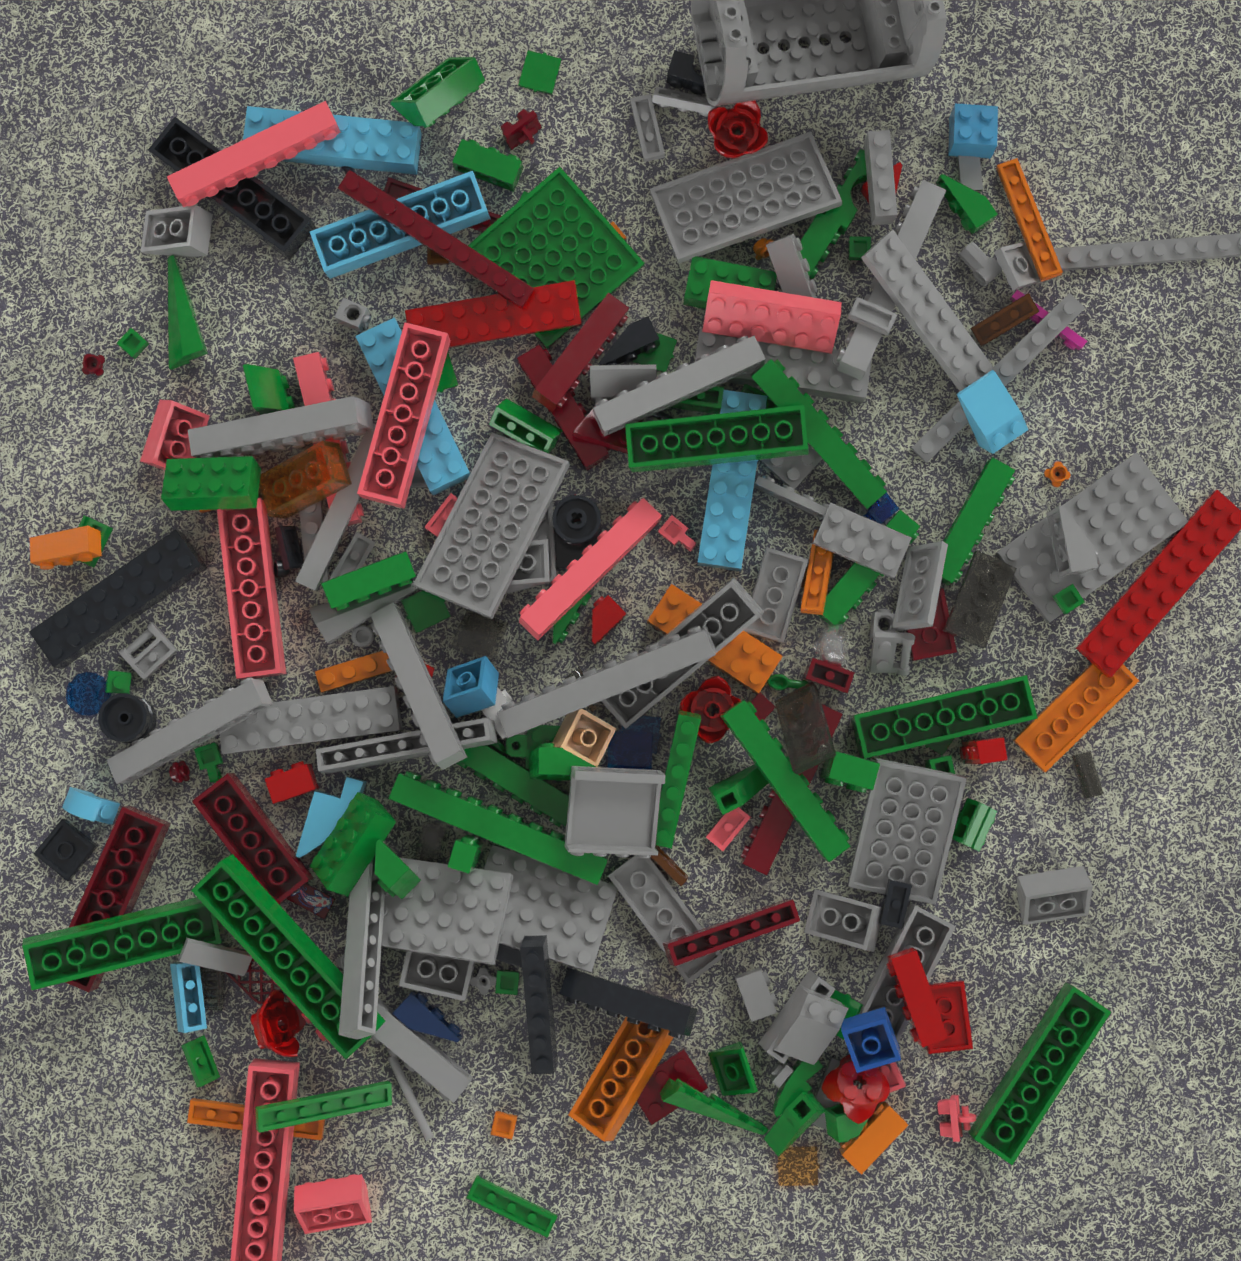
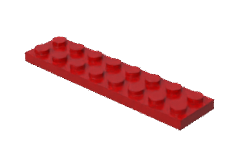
[405,280,582,348]

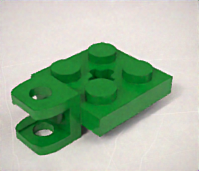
[505,725,560,769]

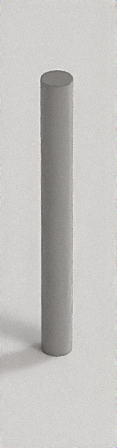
[387,1056,434,1141]

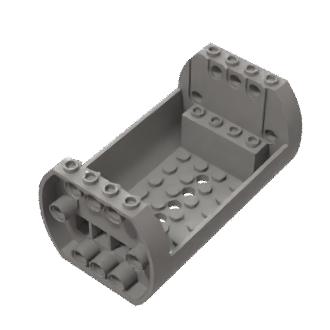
[691,0,947,106]

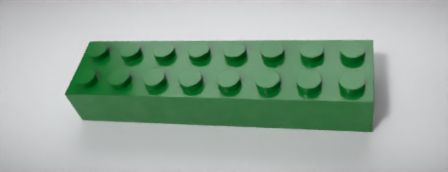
[625,405,809,473]
[850,675,1038,759]
[22,897,221,990]
[968,982,1111,1165]

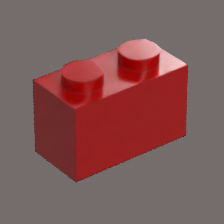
[265,761,319,804]

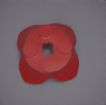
[708,101,768,158]
[679,676,740,744]
[251,989,306,1057]
[821,1054,890,1124]

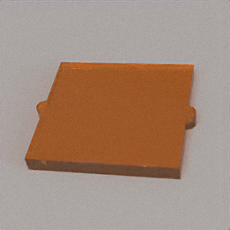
[776,1146,820,1186]

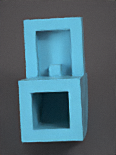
[62,787,120,825]

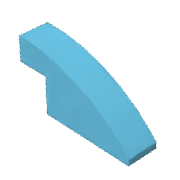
[296,777,367,858]

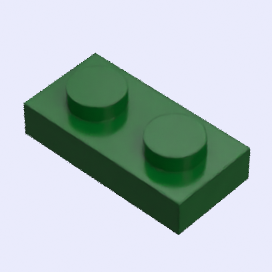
[181,1035,220,1088]

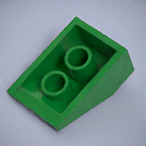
[243,364,295,415]
[530,743,596,781]

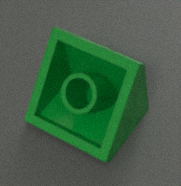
[708,1041,758,1096]

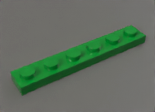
[255,1081,392,1133]

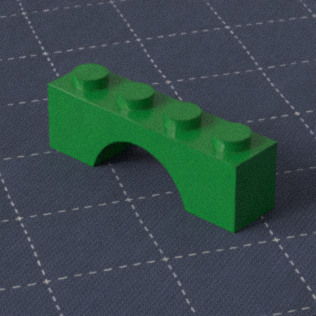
[823,149,867,235]

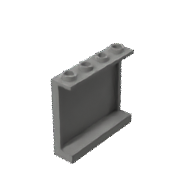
[565,766,666,858]

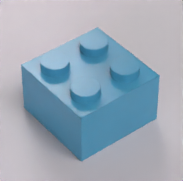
[948,103,998,159]
[443,656,499,718]

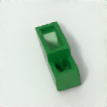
[772,1059,823,1117]

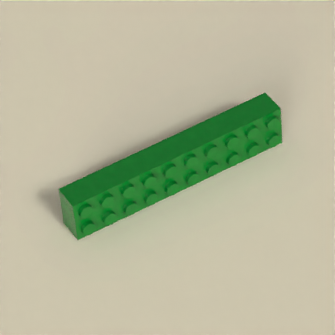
[388,771,608,885]
[191,854,386,1060]

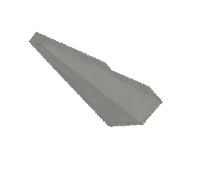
[308,581,418,644]

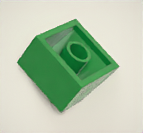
[374,839,421,899]

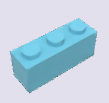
[170,962,207,1033]

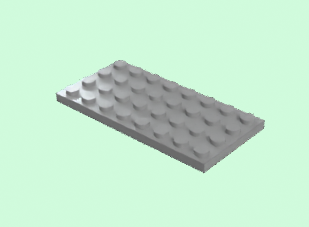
[649,131,842,264]
[413,432,570,619]
[996,452,1188,623]

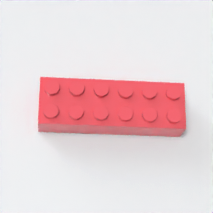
[702,280,842,354]

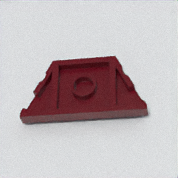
[572,406,642,454]

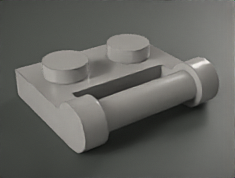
[119,622,179,680]
[869,632,915,676]

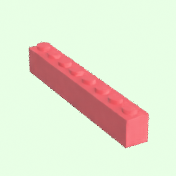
[167,101,341,207]
[293,352,364,526]
[519,498,662,640]

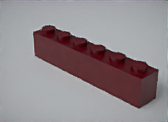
[532,292,629,412]
[517,345,610,471]
[663,899,800,966]

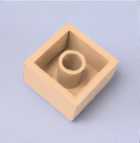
[552,709,617,767]

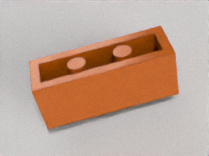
[30,525,102,570]
[839,1101,908,1175]

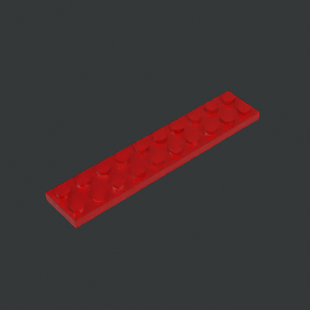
[1076,490,1241,678]

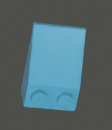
[957,370,1028,454]

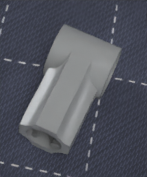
[958,242,1002,286]

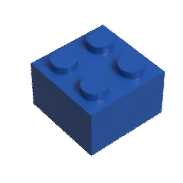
[841,1007,901,1073]

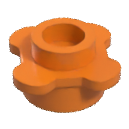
[753,238,773,260]
[1044,461,1071,487]

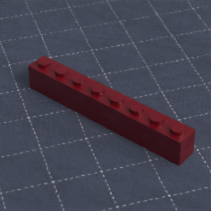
[740,703,843,875]

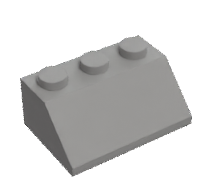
[590,365,656,404]
[1016,866,1093,925]

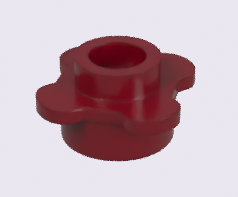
[82,354,105,376]
[169,760,190,783]

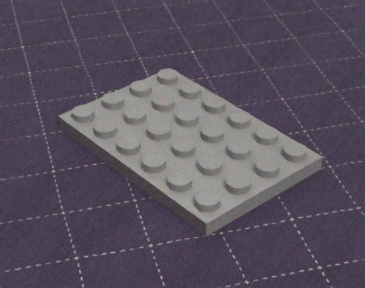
[847,758,967,905]
[483,845,617,973]
[381,857,513,965]

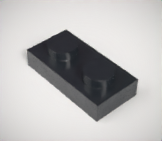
[879,879,912,929]

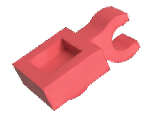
[658,515,696,552]

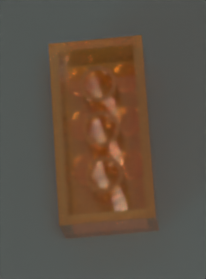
[259,440,352,519]

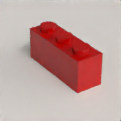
[960,737,1008,764]

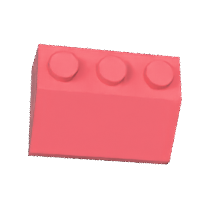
[140,400,210,470]
[294,1174,372,1234]

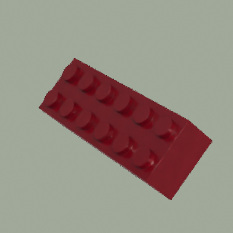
[192,773,314,905]

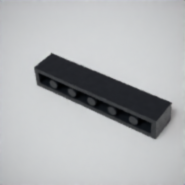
[520,935,558,1074]
[560,968,698,1039]

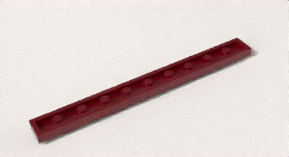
[338,169,534,308]

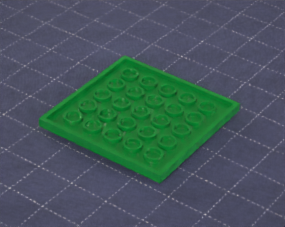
[468,167,645,349]

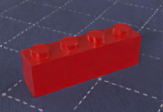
[886,947,948,1048]

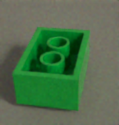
[820,751,880,793]

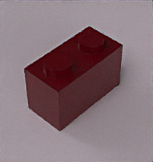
[803,658,855,693]

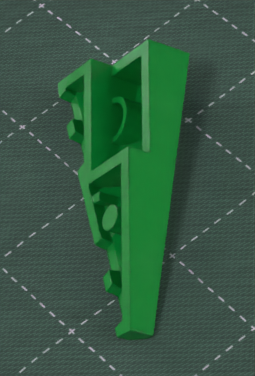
[168,255,208,370]
[660,1078,769,1135]

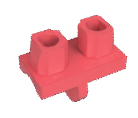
[937,1095,976,1142]

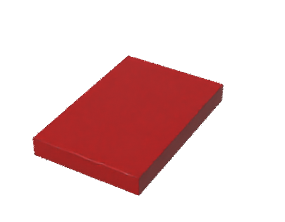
[927,980,973,1054]

